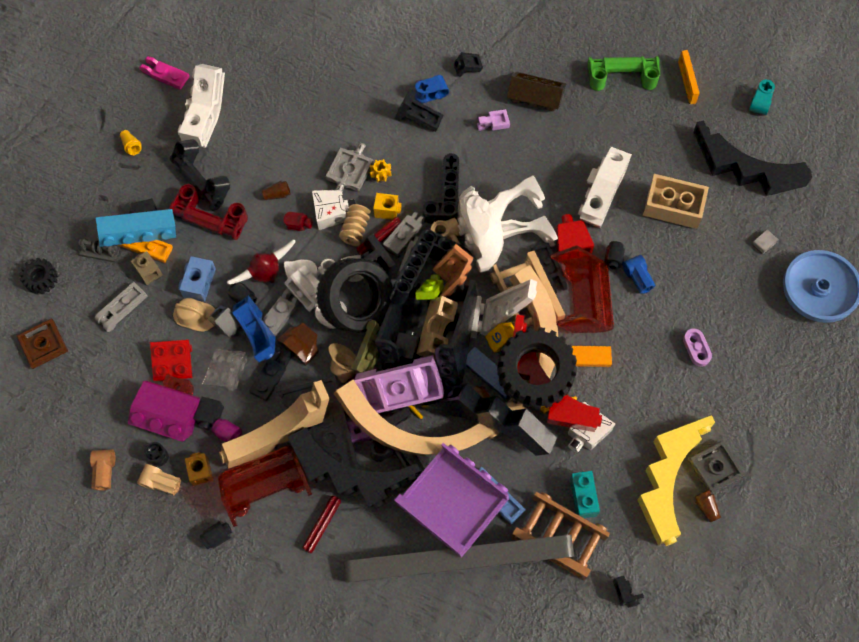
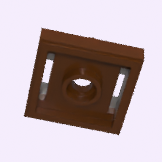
[17,318,68,369]

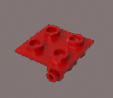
[150,339,193,381]

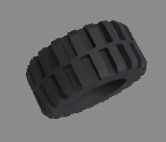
[497,327,577,409]

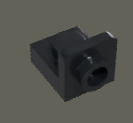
[454,52,483,77]
[613,576,644,608]

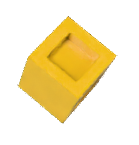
[374,193,402,220]

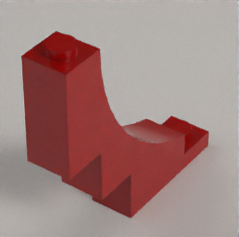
[513,314,602,432]

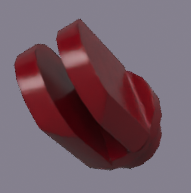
[283,211,313,231]

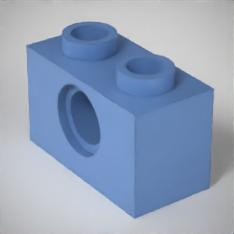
[178,257,216,302]

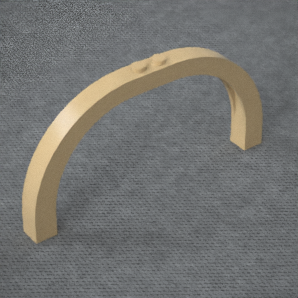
[334,265,558,456]

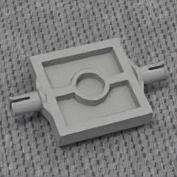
[325,142,374,192]

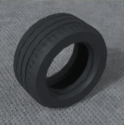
[316,258,393,333]

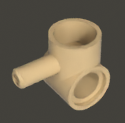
[431,218,460,244]

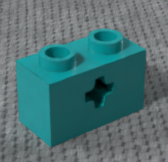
[569,471,600,518]

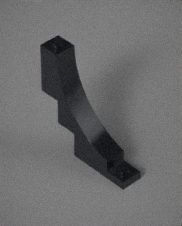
[693,120,812,196]
[422,383,557,456]

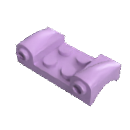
[354,355,444,413]

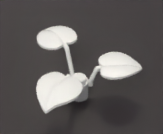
[284,255,364,329]

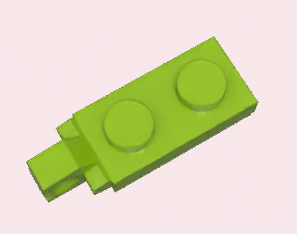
[415,274,444,300]

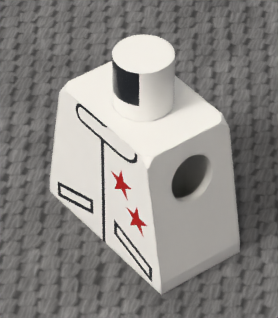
[312,190,355,230]
[568,402,615,453]

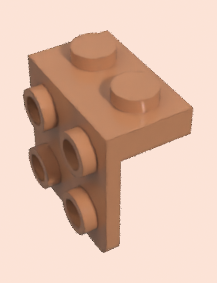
[432,244,473,297]

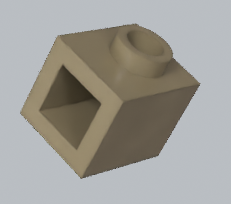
[131,251,163,285]

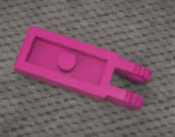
[139,56,190,90]

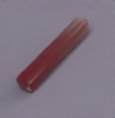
[356,217,402,256]
[302,496,341,553]

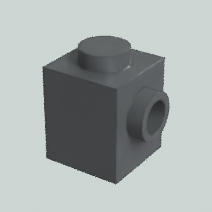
[207,305,241,337]

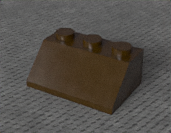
[507,72,566,111]

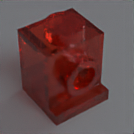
[162,374,194,395]

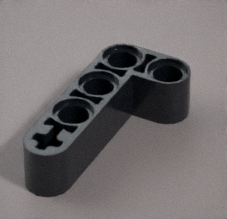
[423,153,459,224]

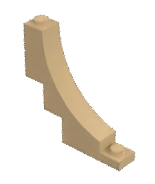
[219,380,329,469]

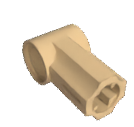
[137,464,181,496]

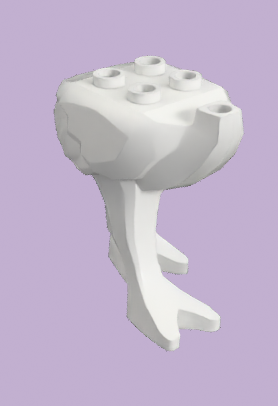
[457,175,558,273]

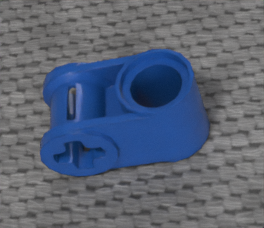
[415,75,449,103]

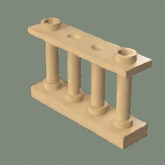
[490,250,565,327]

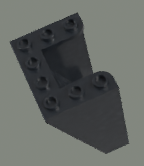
[375,280,478,387]

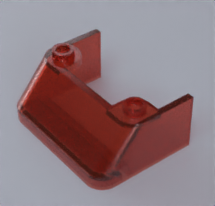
[551,245,614,333]
[218,446,312,527]

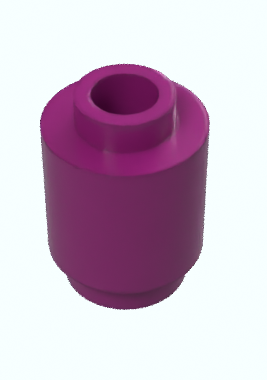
[212,418,243,442]

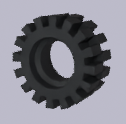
[19,258,58,295]

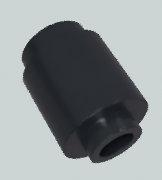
[604,241,625,270]
[229,282,257,303]
[200,520,232,549]

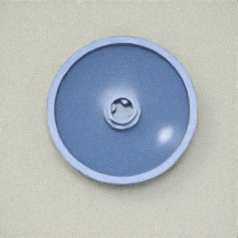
[783,250,859,323]

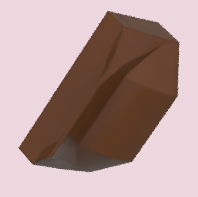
[277,322,319,366]

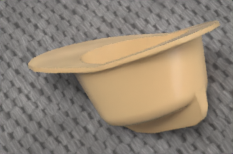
[173,298,215,332]
[328,343,356,383]

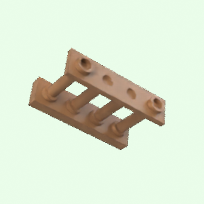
[511,492,610,581]

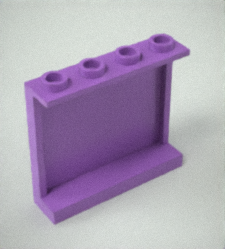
[394,443,509,558]

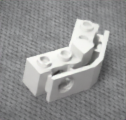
[178,64,225,148]
[578,147,632,228]

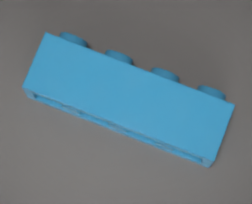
[96,209,176,247]

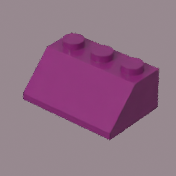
[128,380,200,442]

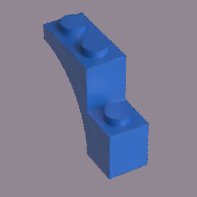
[232,295,276,362]

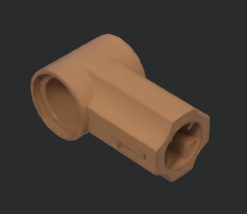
[90,449,116,491]

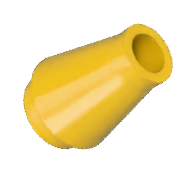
[120,130,141,155]

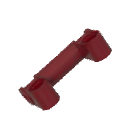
[169,184,248,240]

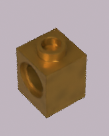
[185,452,213,486]

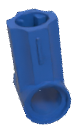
[622,255,656,294]

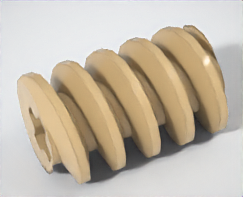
[339,204,371,247]

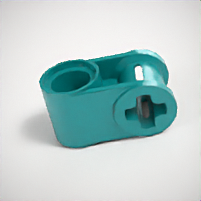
[749,79,775,115]

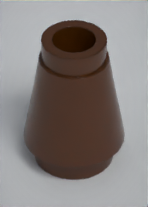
[262,181,291,200]
[695,490,721,522]

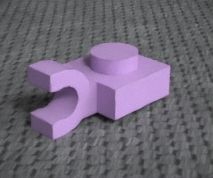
[477,109,510,131]

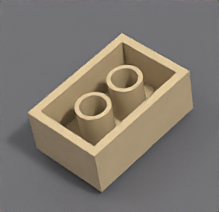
[643,174,709,229]

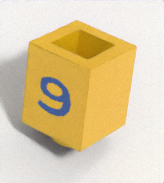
[485,322,514,352]

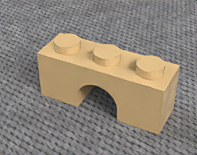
[416,296,458,360]

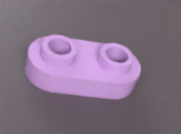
[683,329,712,367]

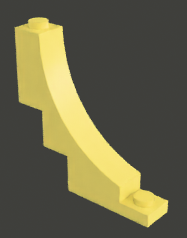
[637,415,715,546]

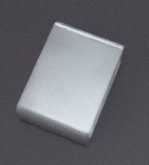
[752,229,779,254]

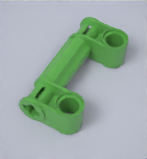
[588,56,660,91]

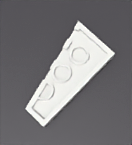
[480,279,537,336]

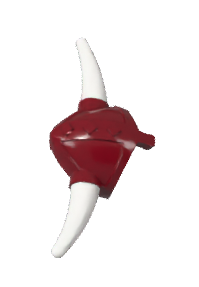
[227,240,295,284]

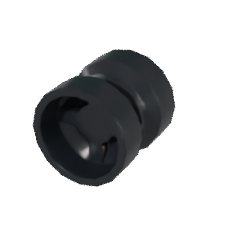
[144,442,169,467]

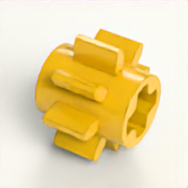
[370,159,392,182]

